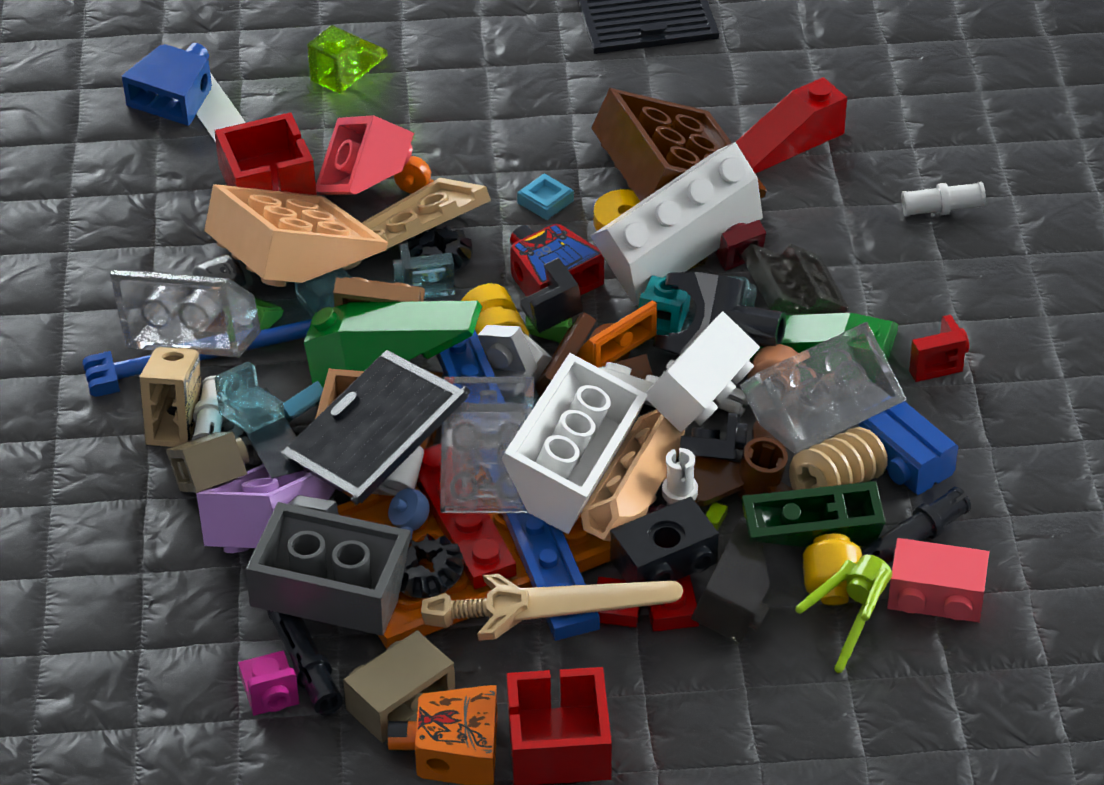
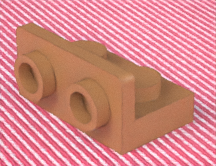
[333,277,425,307]

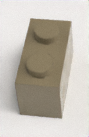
[166,432,249,493]
[343,630,455,743]

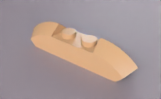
[581,409,685,541]

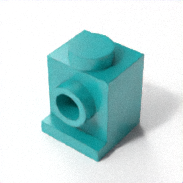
[638,275,691,336]

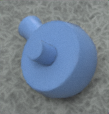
[388,488,430,540]

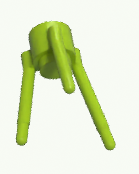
[795,555,892,673]

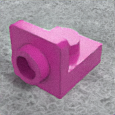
[238,650,299,716]

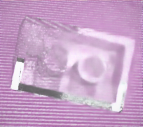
[110,270,261,358]
[740,322,907,454]

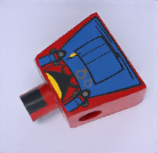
[510,224,604,297]

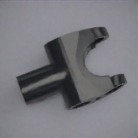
[653,272,786,356]

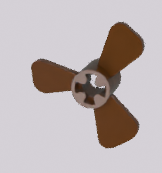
[694,417,799,507]

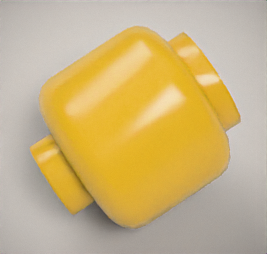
[803,533,862,605]

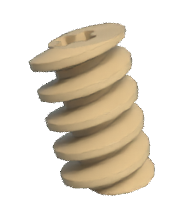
[789,427,887,490]

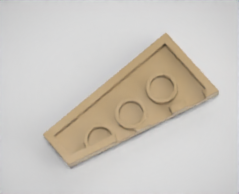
[339,178,491,270]

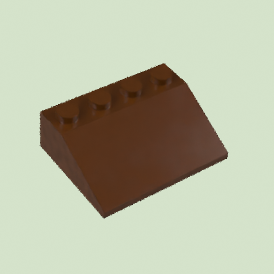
[591,88,767,202]

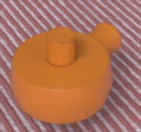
[394,156,434,193]

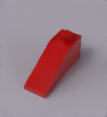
[736,77,847,174]

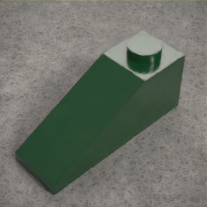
[741,481,886,547]

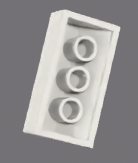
[590,142,763,306]
[502,353,648,534]

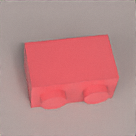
[887,538,989,623]

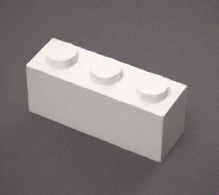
[646,311,760,432]

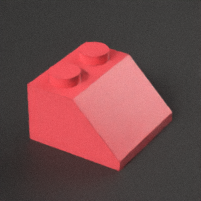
[316,115,414,195]

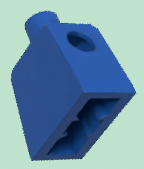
[122,43,212,126]

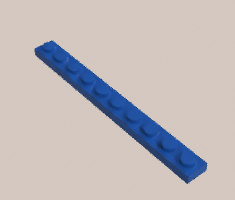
[436,330,600,641]

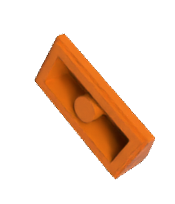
[576,300,657,368]

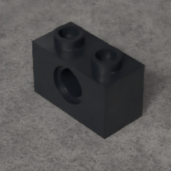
[610,496,719,583]

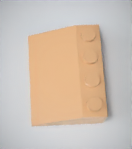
[204,184,388,287]

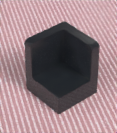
[520,257,584,333]

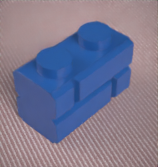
[858,395,958,495]

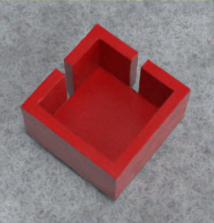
[214,112,317,195]
[506,667,612,785]

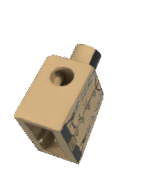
[140,347,202,447]

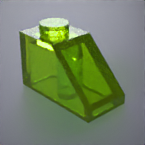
[307,25,388,94]

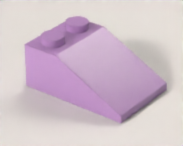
[196,464,336,553]

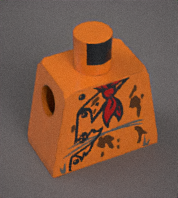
[388,685,498,785]

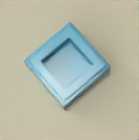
[517,173,574,220]
[279,381,323,423]

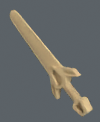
[421,574,683,641]

